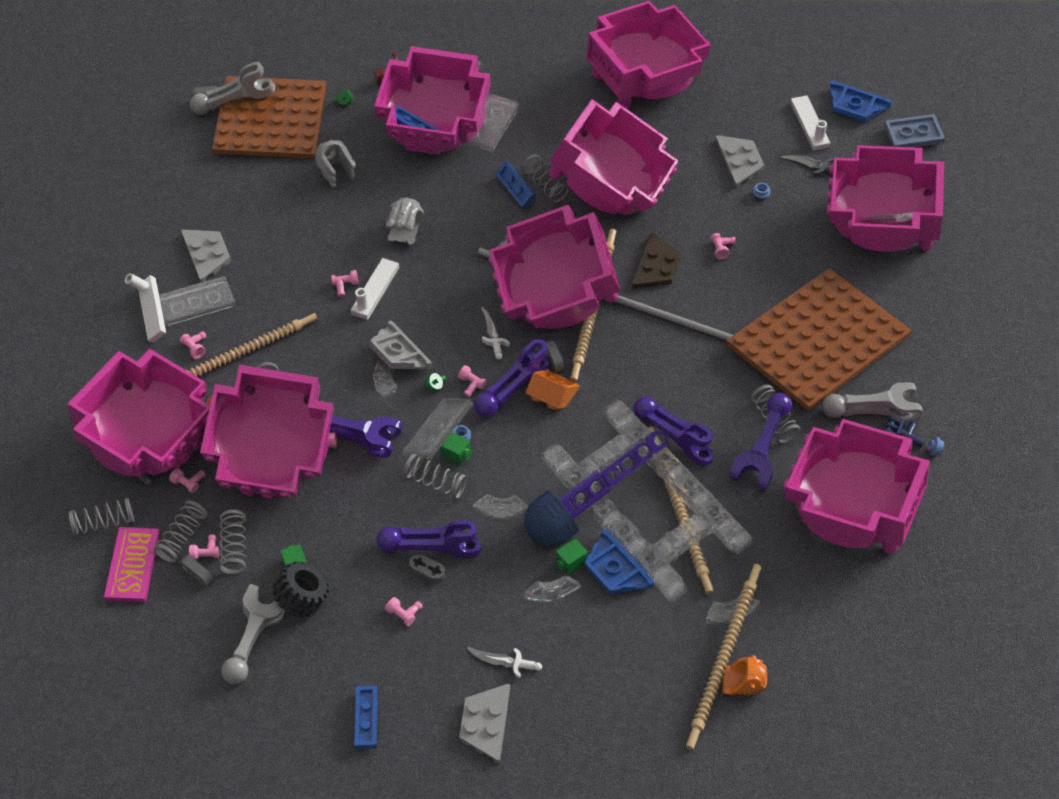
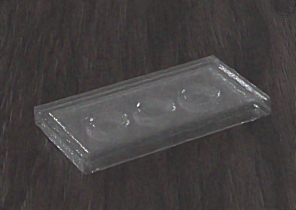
[465,93,520,152]
[159,276,236,326]
[402,398,473,459]

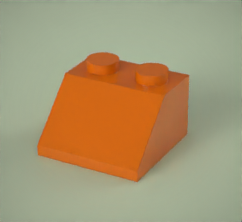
[526,370,580,410]

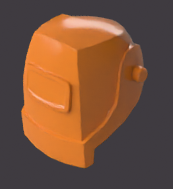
[722,655,767,695]

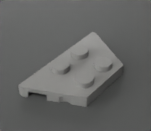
[715,135,764,188]
[181,230,231,284]
[370,321,432,369]
[459,684,510,764]

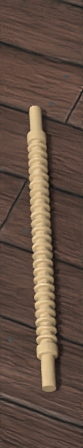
[570,229,617,382]
[186,313,318,377]
[647,427,714,595]
[685,564,761,750]

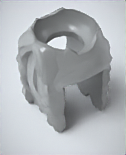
[315,140,356,188]
[386,197,424,246]

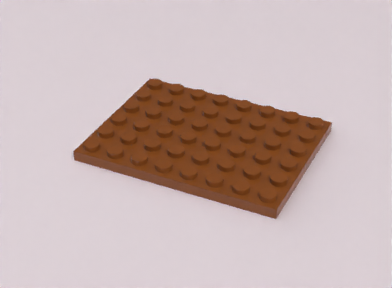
[726,268,912,411]

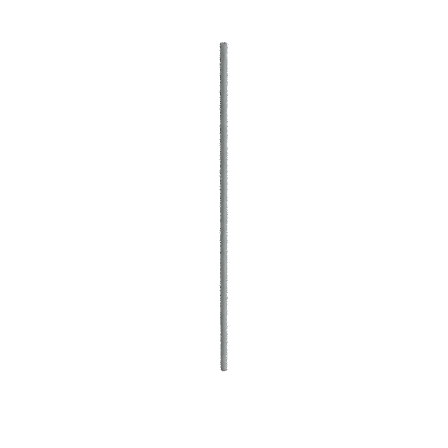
[478,248,733,341]

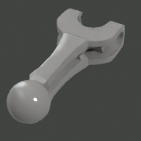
[190,62,275,115]
[822,382,924,423]
[221,584,285,684]

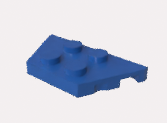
[829,80,892,122]
[585,529,654,595]

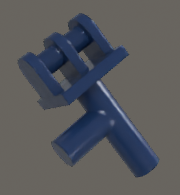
[883,417,925,447]

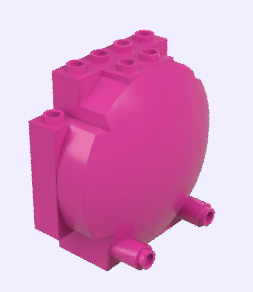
[586,1,711,109]
[374,46,491,155]
[549,99,678,215]
[827,145,944,251]
[489,205,621,329]
[68,349,210,477]
[200,365,334,499]
[783,419,930,554]

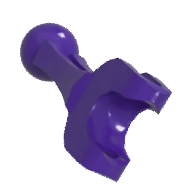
[474,339,550,417]
[730,393,792,492]
[633,396,713,466]
[330,416,403,458]
[377,520,481,558]

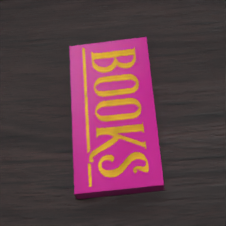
[104,527,160,602]

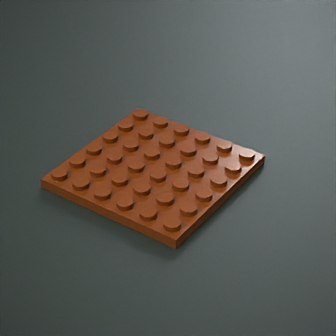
[212,76,327,159]

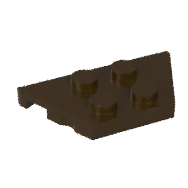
[632,233,681,289]

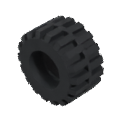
[272,561,330,618]

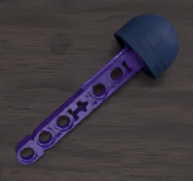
[524,431,669,547]

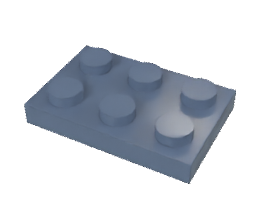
[884,114,945,148]

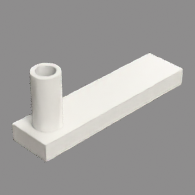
[791,96,830,151]
[351,258,399,320]
[125,273,166,343]

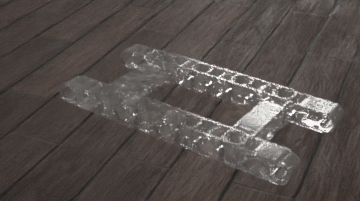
[540,399,753,603]

